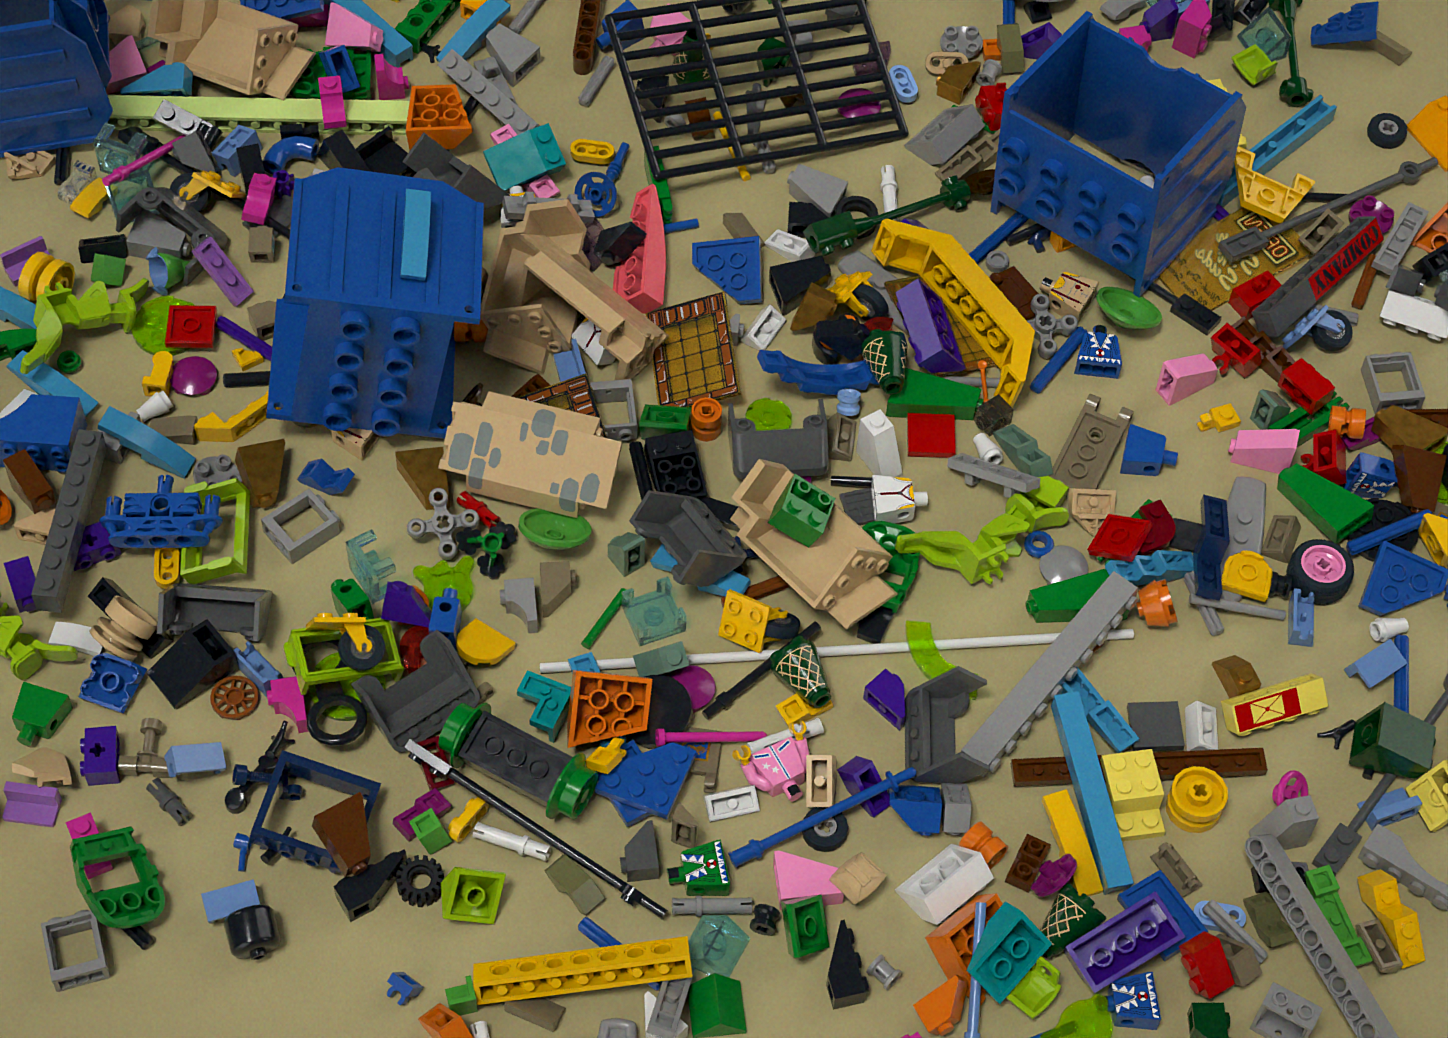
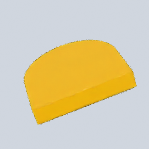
[1221,550,1272,602]
[456,618,516,665]

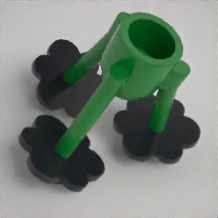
[455,521,516,578]

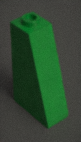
[886,368,984,421]
[1277,463,1374,543]
[1025,568,1129,623]

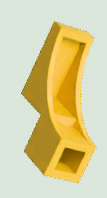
[1357,869,1426,969]

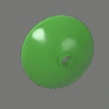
[1096,287,1162,329]
[518,508,592,550]

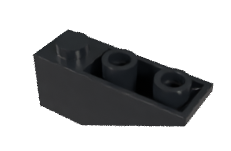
[333,849,407,922]
[826,919,869,1010]

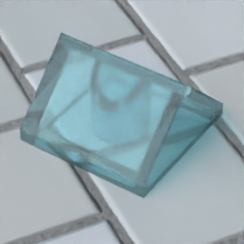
[1237,7,1292,62]
[105,169,160,222]
[688,915,750,977]

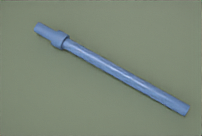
[964,902,986,1038]

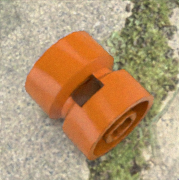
[454,312,488,342]
[691,397,722,442]
[1328,406,1366,439]
[959,821,1009,869]

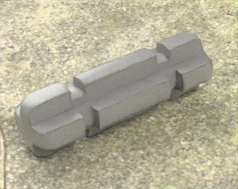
[755,141,776,174]

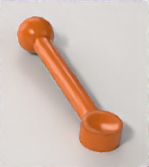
[977,360,991,407]

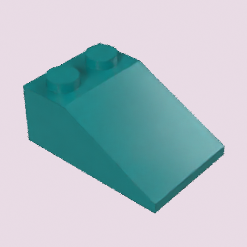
[483,123,566,191]
[966,901,1052,1004]

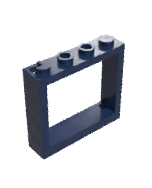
[248,750,381,874]

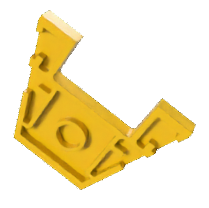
[1234,146,1315,224]

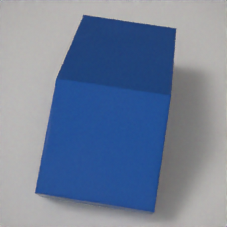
[297,458,355,495]

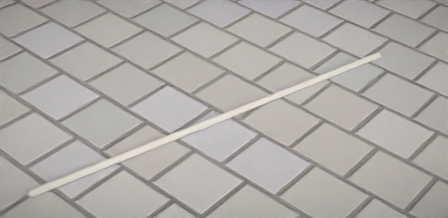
[540,629,1134,673]

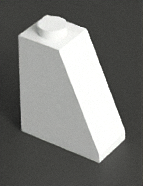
[856,409,902,477]

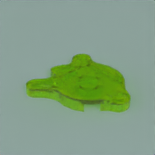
[413,556,474,611]
[1040,994,1113,1038]

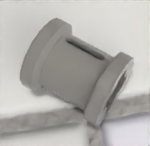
[976,59,1002,86]
[866,954,902,990]

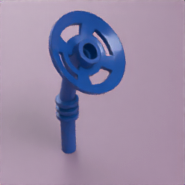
[575,142,630,217]

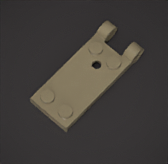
[1049,394,1134,492]

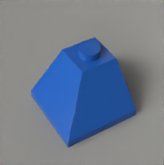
[888,784,942,836]

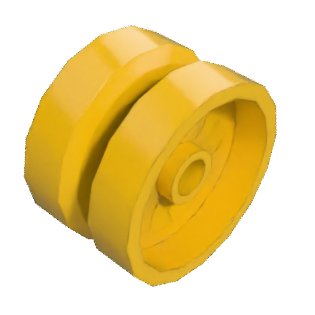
[18,252,75,303]
[1166,766,1228,833]

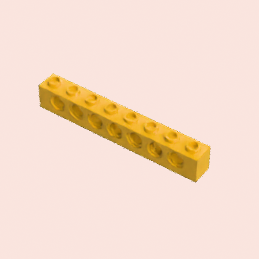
[473,936,693,1005]

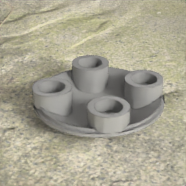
[940,26,983,58]
[193,454,242,486]
[1039,545,1088,585]

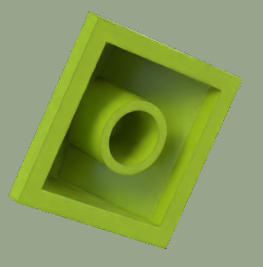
[441,867,506,924]

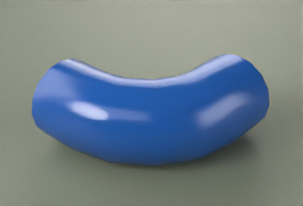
[263,136,319,174]

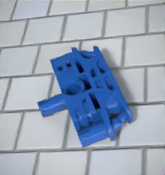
[99,475,223,548]

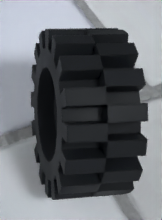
[396,855,444,907]

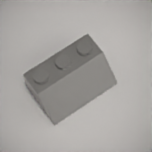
[904,104,985,165]

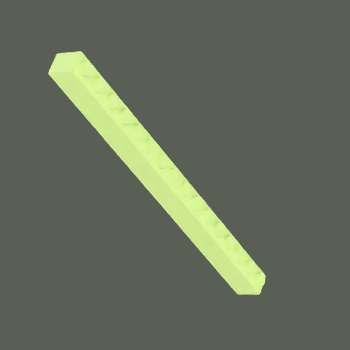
[104,95,410,136]

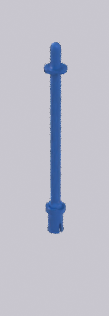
[728,767,917,868]

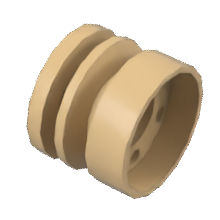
[89,595,157,661]

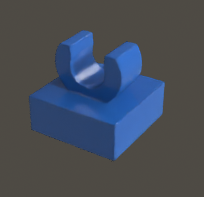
[387,972,424,1005]

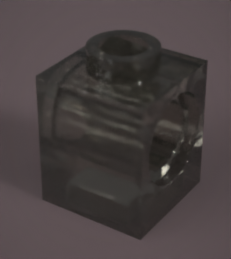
[975,394,1014,437]

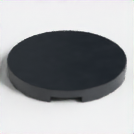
[1346,498,1419,562]
[625,675,693,748]

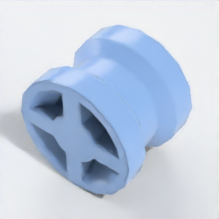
[837,389,861,416]

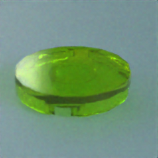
[745,398,792,431]

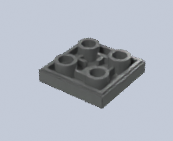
[1127,701,1185,751]

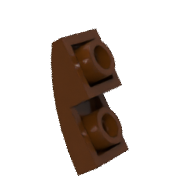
[685,97,714,137]
[1005,834,1051,893]

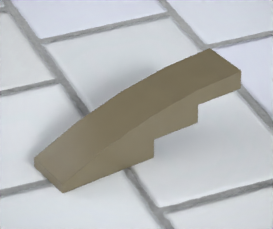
[935,129,1000,181]

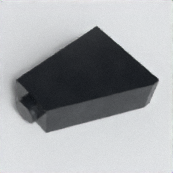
[317,129,371,172]
[769,255,831,316]

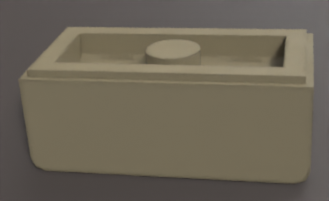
[1365,30,1412,66]
[723,213,765,247]
[827,412,856,462]
[1261,515,1301,563]
[671,803,698,848]
[1355,919,1403,973]
[504,997,565,1032]

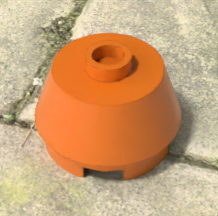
[1136,579,1178,627]

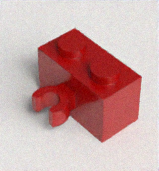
[975,82,1007,131]
[1228,270,1282,320]
[1210,323,1262,378]
[1277,358,1336,415]
[1301,429,1346,485]
[1179,931,1235,999]

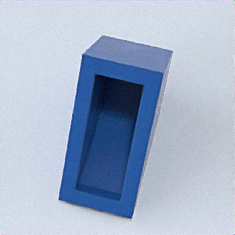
[319,45,360,93]

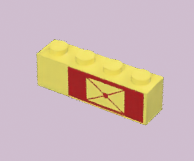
[1221,673,1328,736]

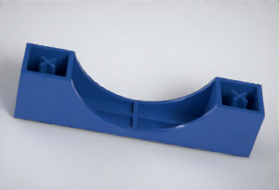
[0,394,87,473]

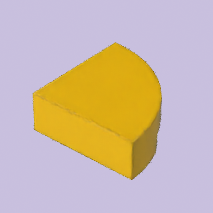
[232,348,264,371]

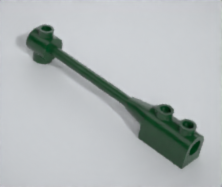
[1268,0,1314,107]
[803,175,971,256]

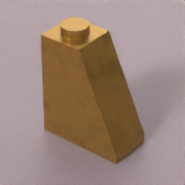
[1371,405,1448,452]
[235,439,285,508]
[395,447,450,510]

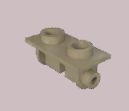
[1150,842,1203,897]

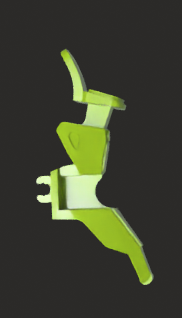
[20,278,149,374]
[895,493,1069,584]
[0,592,78,680]

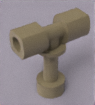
[118,718,170,778]

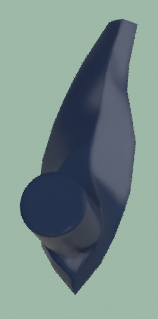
[1027,228,1051,253]

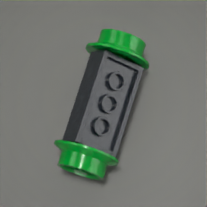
[438,703,598,819]

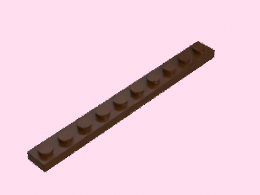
[1010,748,1268,787]

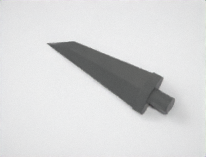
[745,83,766,146]

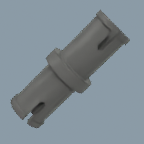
[146,778,192,826]

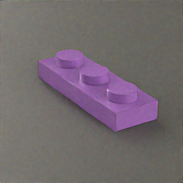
[191,236,253,306]

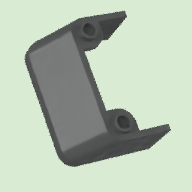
[402,132,509,210]
[116,187,227,286]
[728,399,829,479]
[157,583,272,641]
[905,666,990,784]

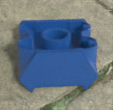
[78,653,147,714]

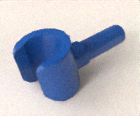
[233,833,252,872]

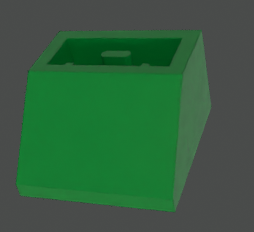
[768,474,836,548]

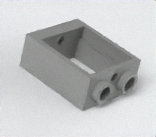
[1361,352,1425,414]
[589,379,637,441]
[261,489,340,564]
[41,910,110,992]
[1249,982,1323,1038]

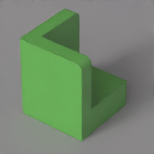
[91,253,126,286]
[409,808,452,855]
[445,975,478,1016]

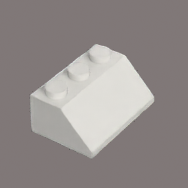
[1380,289,1448,341]
[895,844,994,925]

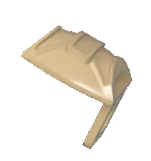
[829,852,887,905]

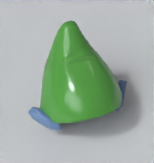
[145,247,190,296]

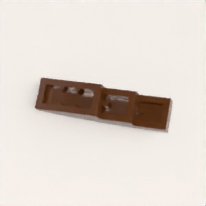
[1231,316,1295,383]

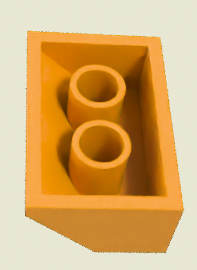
[1407,95,1448,172]

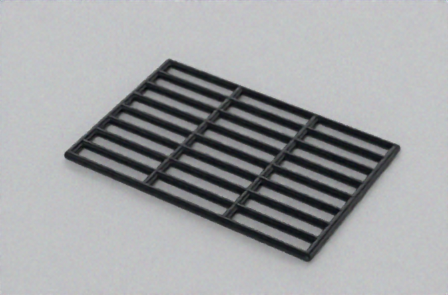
[604,0,909,180]

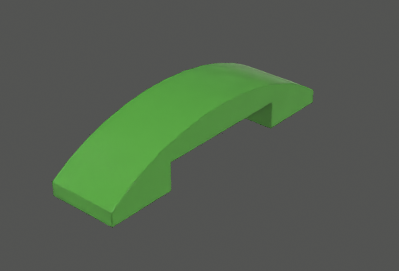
[1304,865,1373,967]

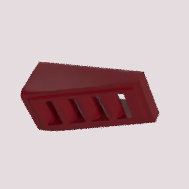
[417,736,455,791]

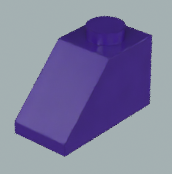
[1139,0,1179,42]
[1021,22,1062,60]
[4,556,36,613]
[381,581,432,627]
[863,668,905,731]
[837,756,890,817]

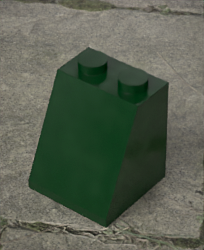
[1349,702,1436,779]

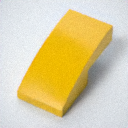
[70,177,117,218]
[776,693,834,727]

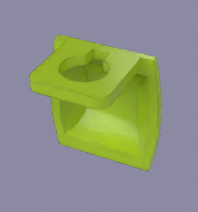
[1231,44,1278,85]
[1006,956,1062,1019]

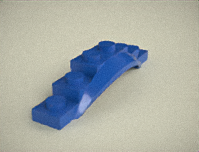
[757,350,879,395]

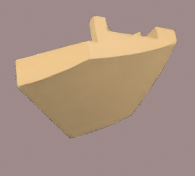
[108,4,146,45]
[4,151,56,179]
[1069,488,1116,537]
[12,747,72,787]

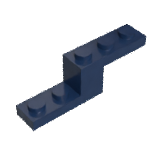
[1193,494,1230,601]

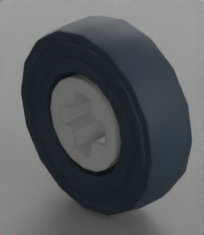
[1367,113,1407,149]
[802,807,848,852]

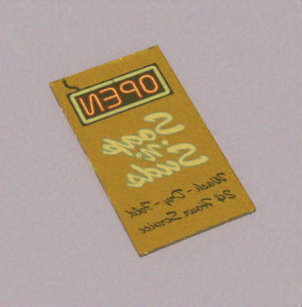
[1158,207,1312,311]

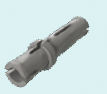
[672,896,752,917]

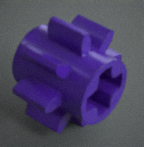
[273,170,295,198]

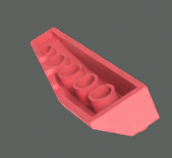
[613,184,666,314]

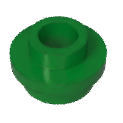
[57,350,81,373]

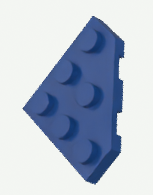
[1311,1,1379,46]
[692,236,762,304]
[1358,541,1448,616]
[595,742,696,819]

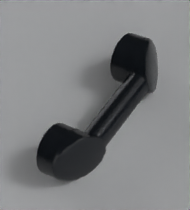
[225,755,278,814]

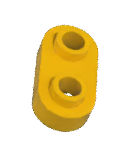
[570,139,614,164]
[154,548,181,589]
[448,797,489,843]

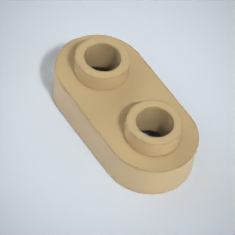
[925,51,969,74]

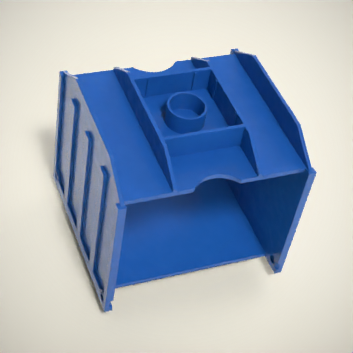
[0,0,113,158]
[990,11,1246,297]
[266,167,484,439]

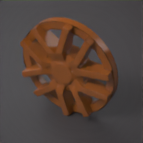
[210,676,259,720]

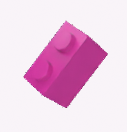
[1172,0,1212,59]

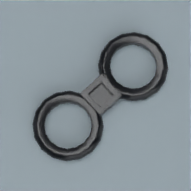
[292,639,367,746]

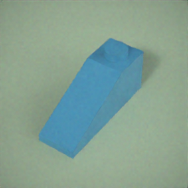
[120,62,193,97]

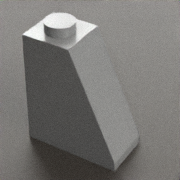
[486,23,540,87]
[787,164,848,218]
[126,209,191,259]
[1249,795,1319,850]

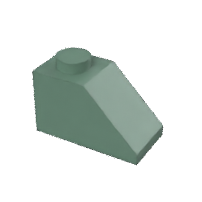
[1250,389,1291,430]
[608,532,645,577]
[633,641,689,677]

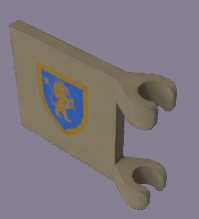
[677,727,723,793]

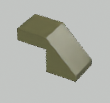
[997,23,1024,73]
[544,854,605,915]
[1243,892,1295,948]

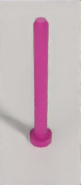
[655,729,767,747]

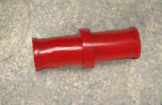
[456,491,501,529]

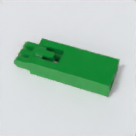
[644,146,673,224]
[1268,391,1350,447]

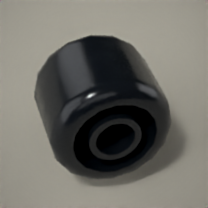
[224,904,281,960]

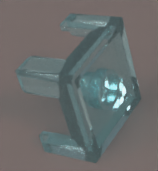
[93,123,153,184]
[345,529,396,604]
[622,576,686,646]

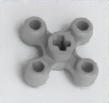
[1025,294,1078,359]
[407,488,479,560]

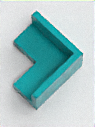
[517,670,571,743]

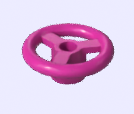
[1272,770,1308,807]

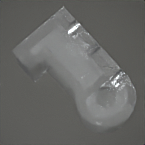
[58,160,97,204]

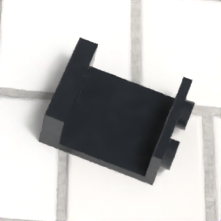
[356,126,417,177]

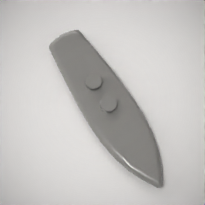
[837,250,910,336]
[1220,477,1266,611]

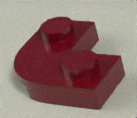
[1138,499,1176,556]

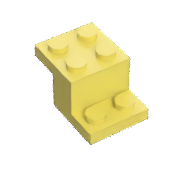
[1100,749,1165,842]
[1405,760,1448,832]

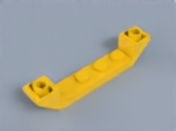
[194,391,281,442]

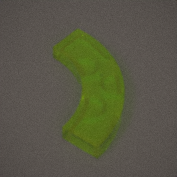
[905,620,978,700]

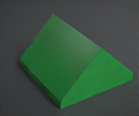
[639,404,692,440]
[781,894,829,958]
[687,973,747,1038]

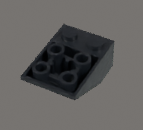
[644,430,708,498]
[147,619,239,709]

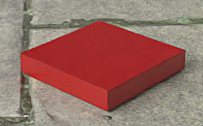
[165,305,217,348]
[907,413,956,458]
[1087,514,1153,562]

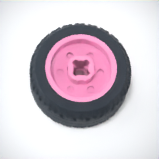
[1286,539,1354,605]

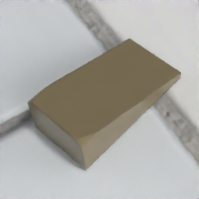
[149,416,198,444]

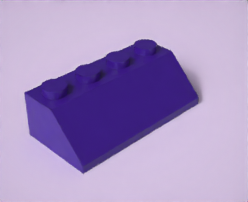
[895,278,966,373]
[1064,891,1185,994]

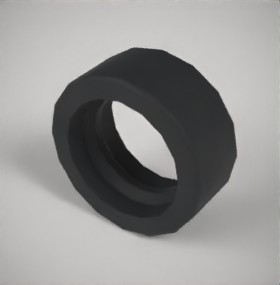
[835,196,878,239]

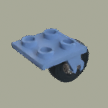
[1282,305,1353,352]

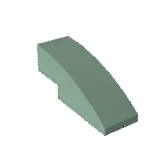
[993,424,1053,477]

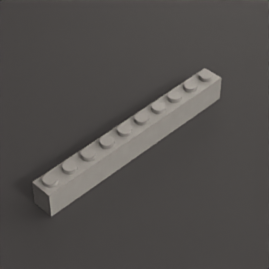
[961,571,1138,777]

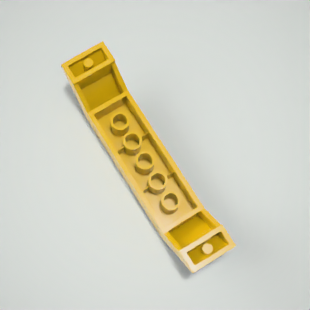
[871,219,1035,412]

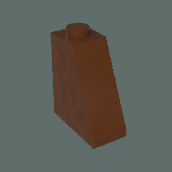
[1392,445,1447,514]
[3,449,57,514]
[312,792,371,877]

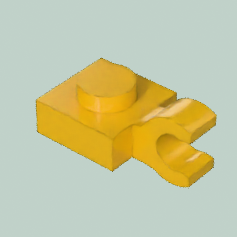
[1197,403,1241,432]
[585,737,627,774]

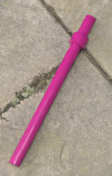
[102,135,185,186]

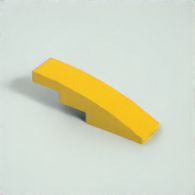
[1042,789,1103,896]

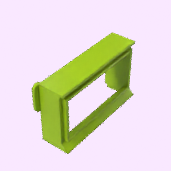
[180,478,250,584]
[283,618,404,695]

